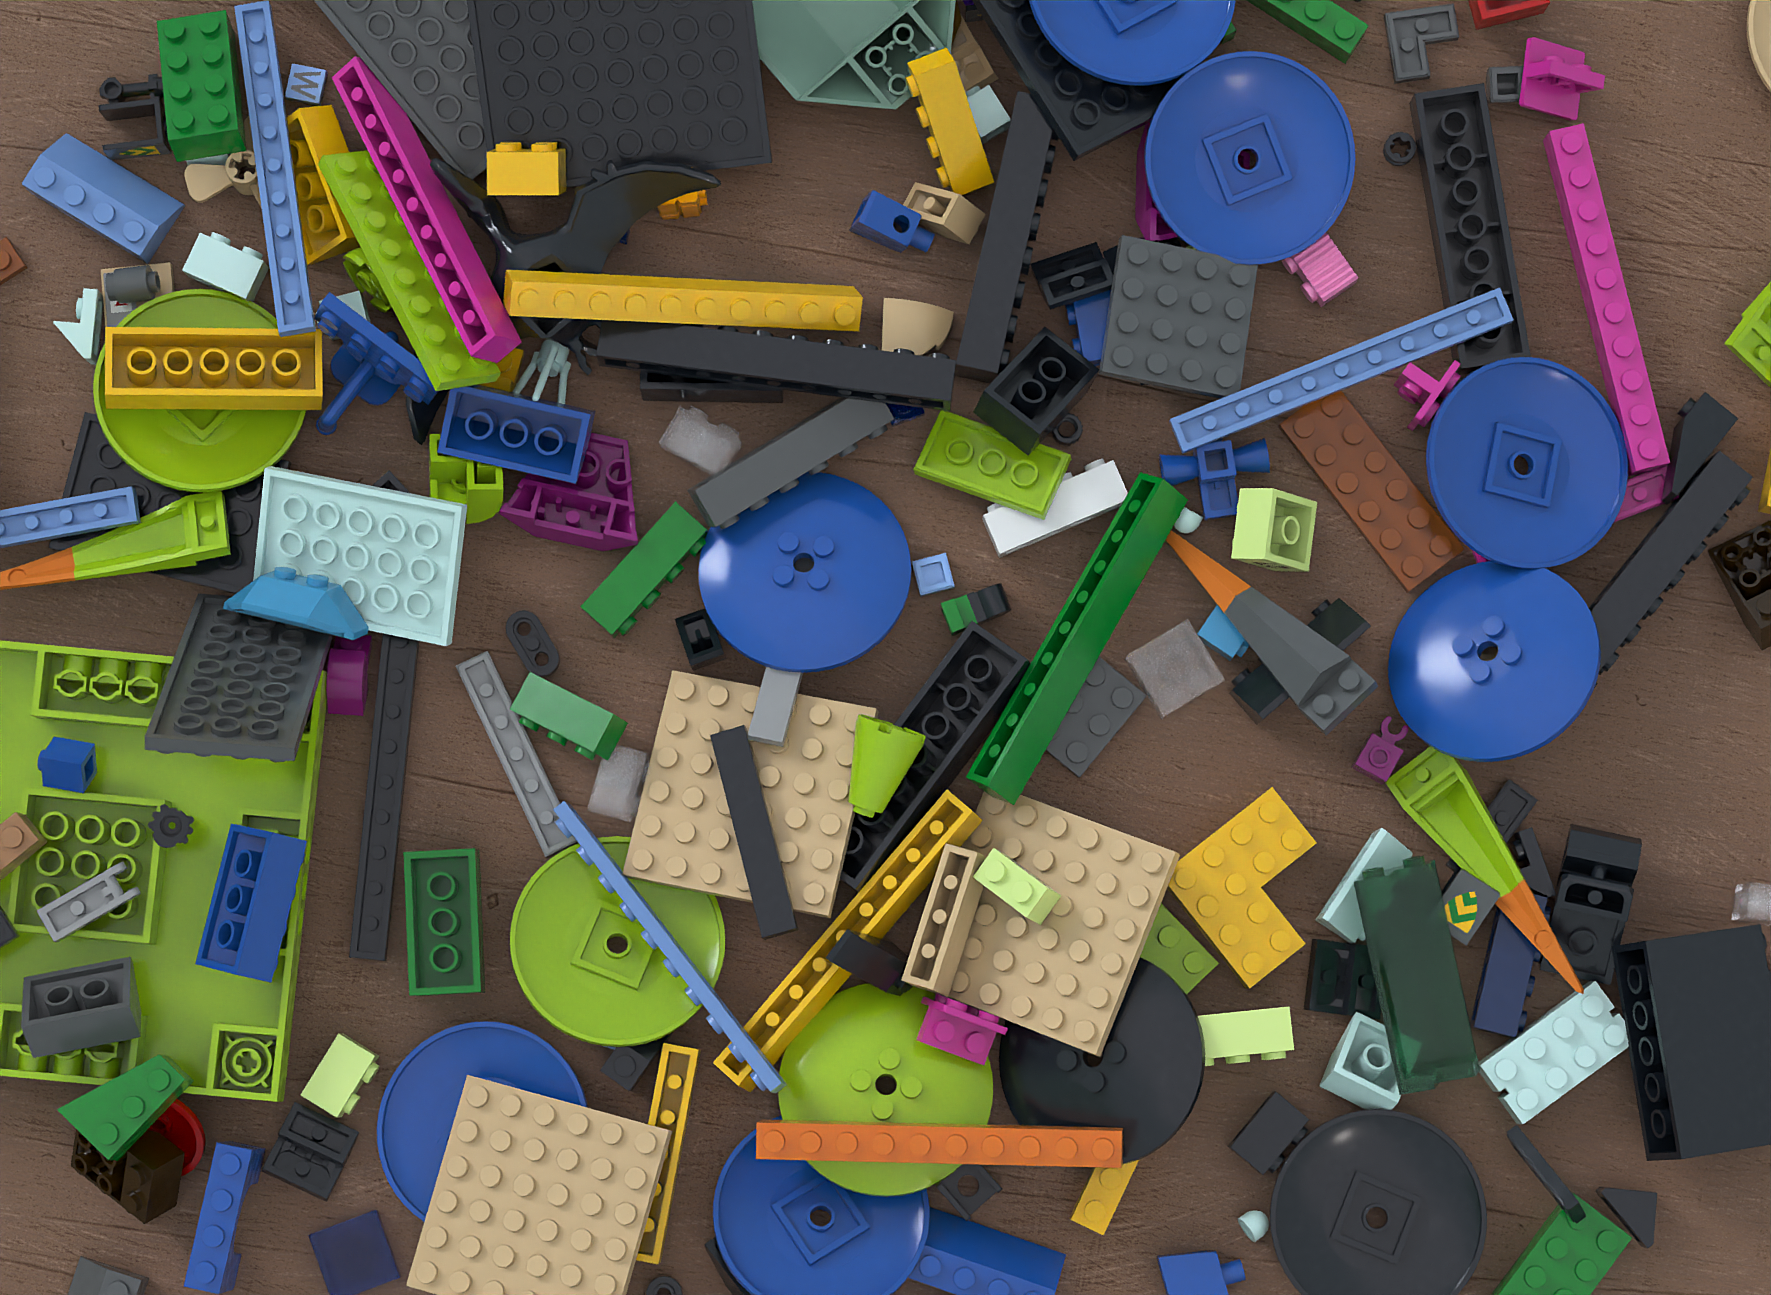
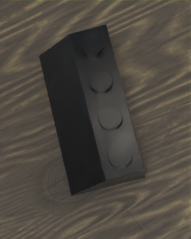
[1229,598,1371,725]

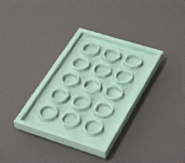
[253,466,467,646]

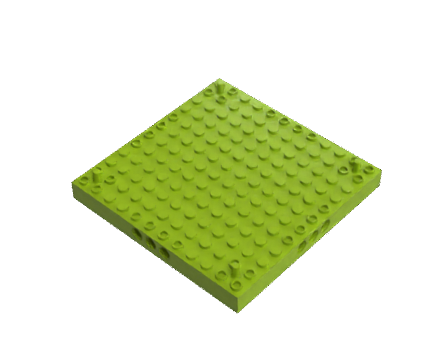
[0,640,327,1102]

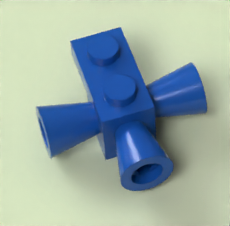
[1159,438,1270,521]

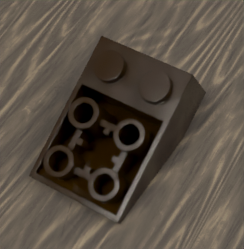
[1708,520,1771,650]
[71,1129,185,1224]

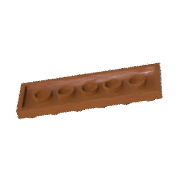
[1278,391,1465,593]

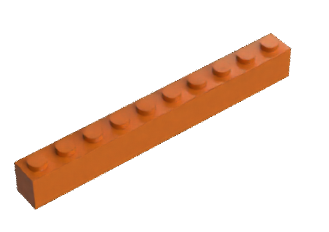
[756,1119,1123,1168]

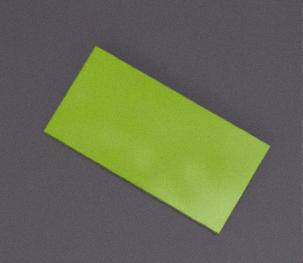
[913,410,1072,520]

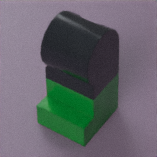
[941,583,1012,636]

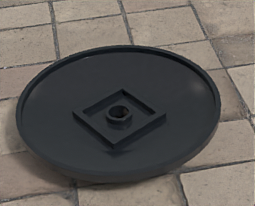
[999,957,1205,1164]
[1269,1109,1487,1295]

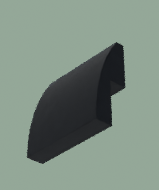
[1030,242,1113,310]
[1304,939,1389,1020]
[262,1102,359,1202]

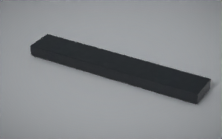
[710,725,799,940]

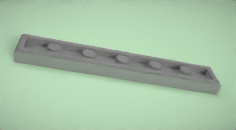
[748,558,814,747]
[456,651,578,858]

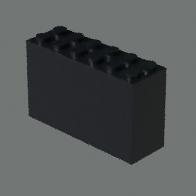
[1611,924,1771,1161]

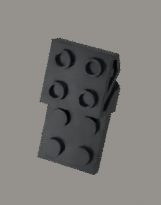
[1540,824,1642,985]

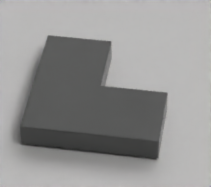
[1384,3,1459,84]

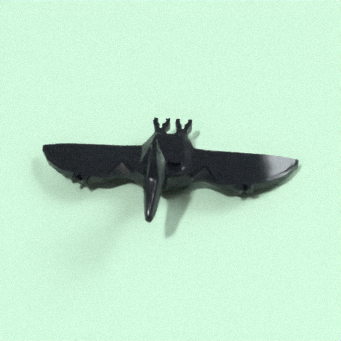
[406,158,721,445]

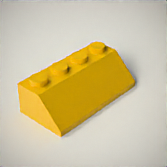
[287,105,360,265]

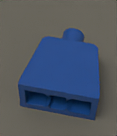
[849,190,935,253]
[1156,1250,1246,1295]

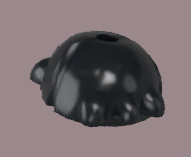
[148,804,194,848]

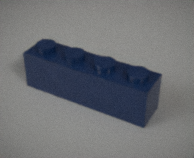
[1469,894,1551,1038]

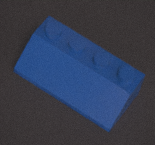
[437,385,595,484]
[195,823,307,982]
[909,1207,1066,1295]

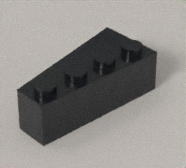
[640,371,784,403]

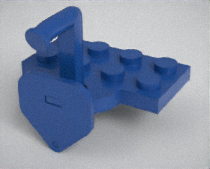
[314,292,438,435]

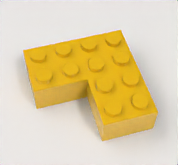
[1167,787,1317,989]

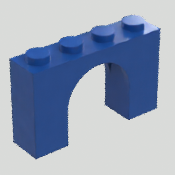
[184,1141,266,1294]

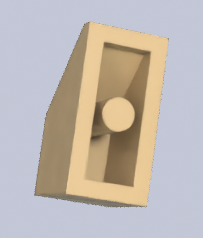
[903,182,985,244]

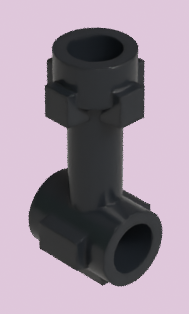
[99,74,164,104]

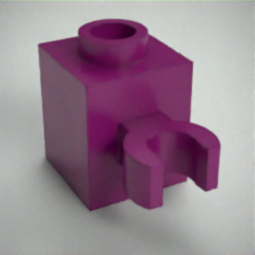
[1351,716,1408,785]

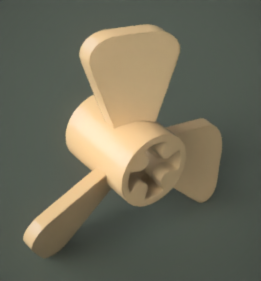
[184,116,262,209]

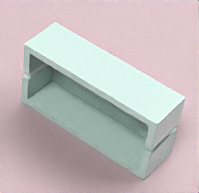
[1474,981,1629,1124]

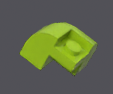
[429,434,504,524]

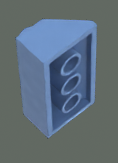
[22,133,185,264]

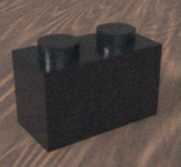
[1228,1091,1309,1175]

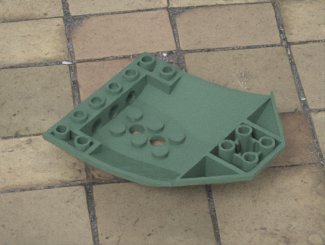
[753,0,956,110]

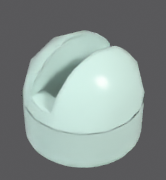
[1174,507,1203,534]
[1238,1210,1269,1242]

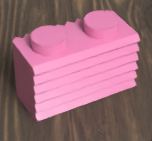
[1281,233,1358,307]

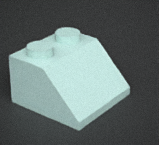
[1319,1011,1421,1110]

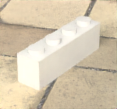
[983,459,1128,558]

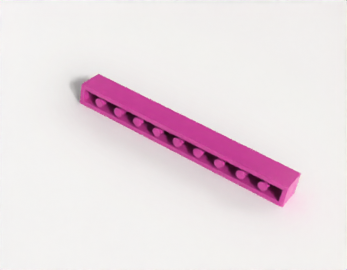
[332,56,522,363]
[1543,123,1670,477]

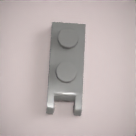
[37,862,141,942]

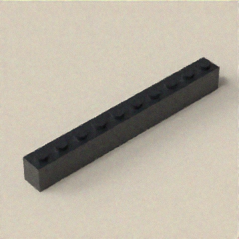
[596,320,956,411]

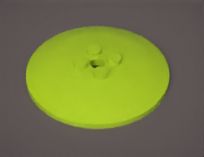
[93,289,306,492]
[510,836,725,1047]
[778,983,993,1197]

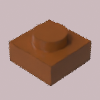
[0,237,27,285]

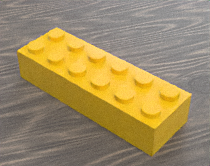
[105,327,323,410]

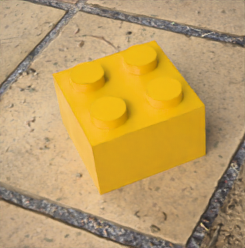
[487,142,566,195]

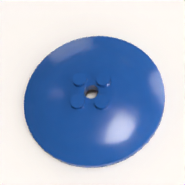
[1029,0,1236,86]
[1144,51,1355,265]
[1426,357,1628,569]
[698,472,911,673]
[1388,561,1601,762]
[377,1021,588,1222]
[713,1115,930,1295]

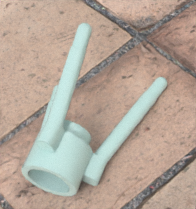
[512,340,571,404]

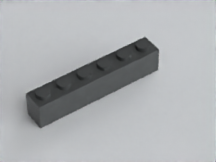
[687,397,894,529]

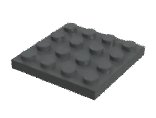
[1099,235,1258,399]

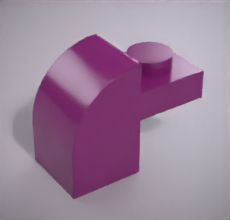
[326,635,372,716]

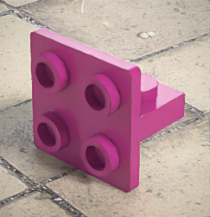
[1519,37,1605,121]
[1394,360,1461,431]
[916,994,1008,1065]

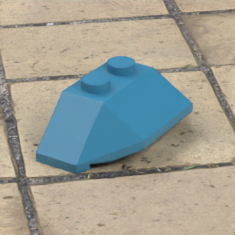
[223,567,369,640]

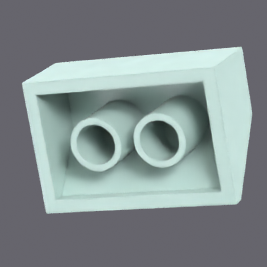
[1315,828,1413,944]

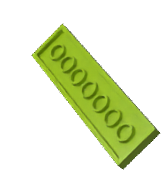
[318,150,501,391]

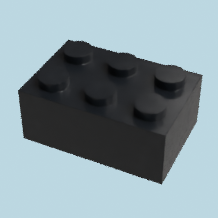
[973,327,1099,456]

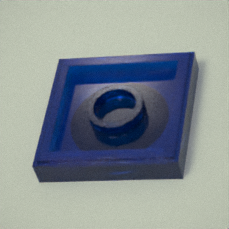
[308,1210,401,1295]

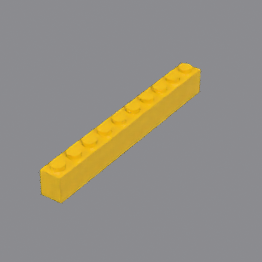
[503,270,863,331]
[713,790,983,1092]

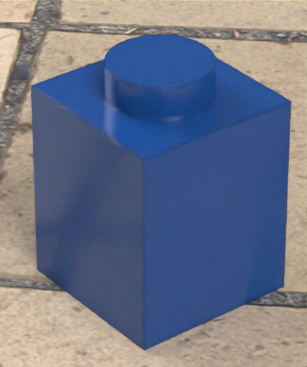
[37,737,97,793]

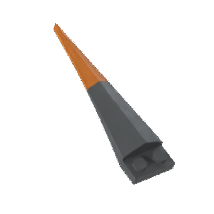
[1166,530,1378,736]

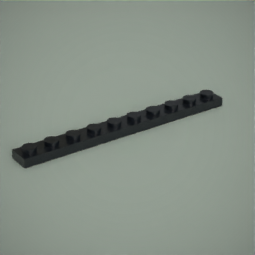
[349,633,419,961]

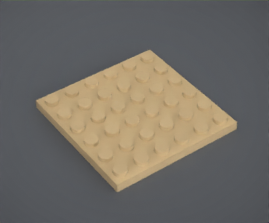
[622,670,879,918]
[948,791,1180,1057]
[406,1075,672,1295]

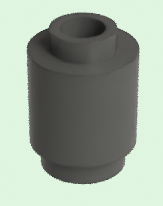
[105,265,160,304]

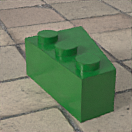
[56,1054,194,1161]

